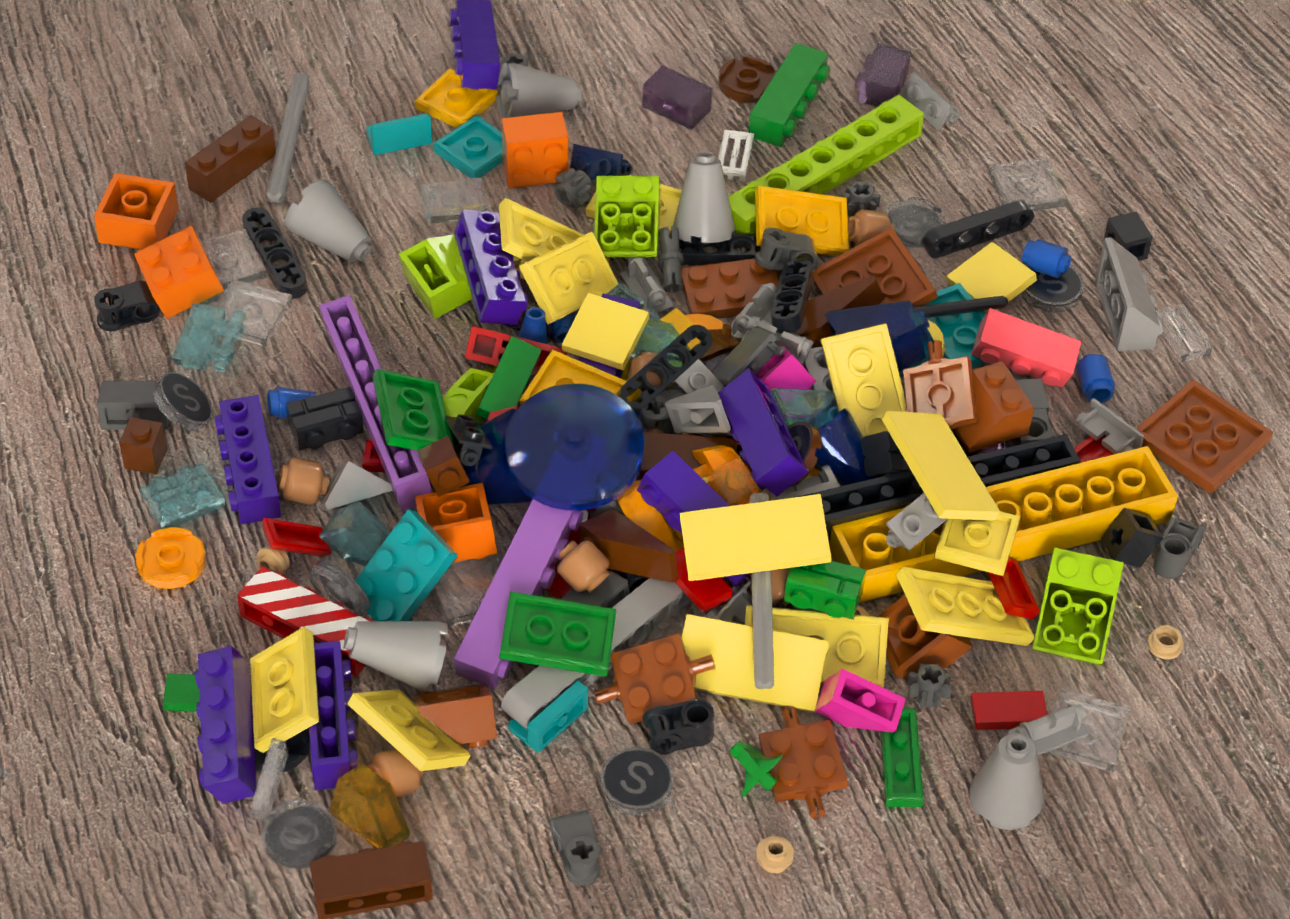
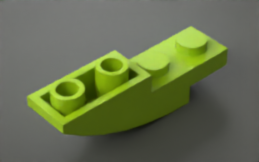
[443,365,497,427]

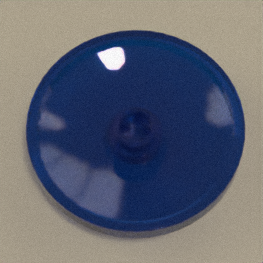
[505,384,644,511]

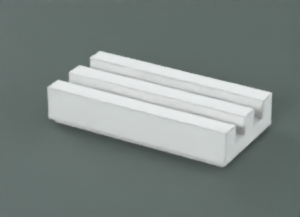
[718,130,754,182]

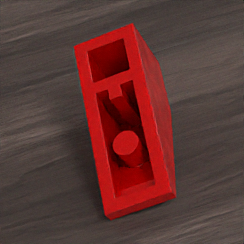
[465,326,568,375]

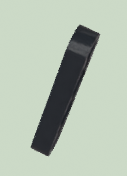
[921,200,1034,258]
[242,207,307,299]
[679,234,762,265]
[771,259,813,333]
[615,325,712,415]

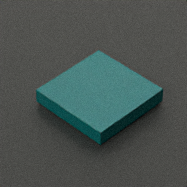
[433,115,502,181]

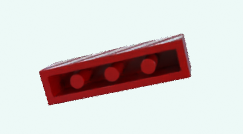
[237,566,373,677]

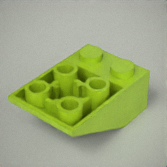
[594,176,661,257]
[398,234,473,319]
[1032,547,1124,665]

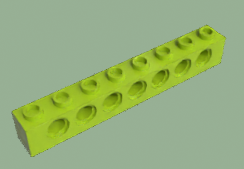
[728,95,924,234]

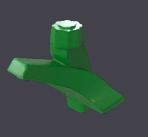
[729,741,783,798]

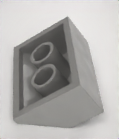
[1095,238,1163,351]

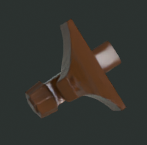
[699,324,740,373]

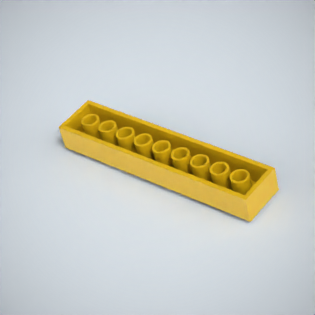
[830,446,1178,603]

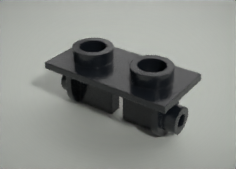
[444,414,493,466]

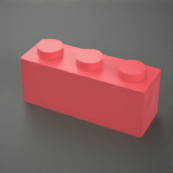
[971,308,1082,388]

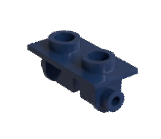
[570,144,632,180]

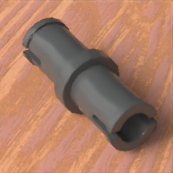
[658,226,684,292]

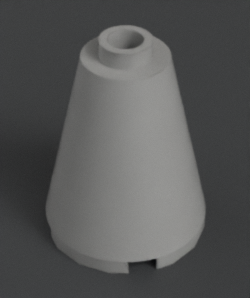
[496,62,581,120]
[673,153,735,243]
[284,179,372,262]
[344,621,448,693]
[969,733,1044,830]

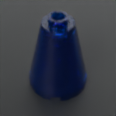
[814,407,875,486]

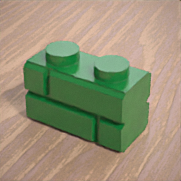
[784,561,866,620]

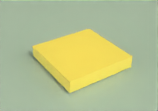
[946,242,1037,313]
[562,293,649,370]
[935,511,1020,576]

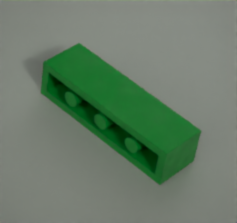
[749,43,830,147]

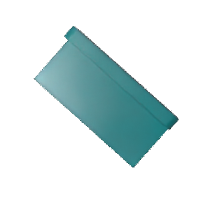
[366,113,432,155]
[508,680,588,753]

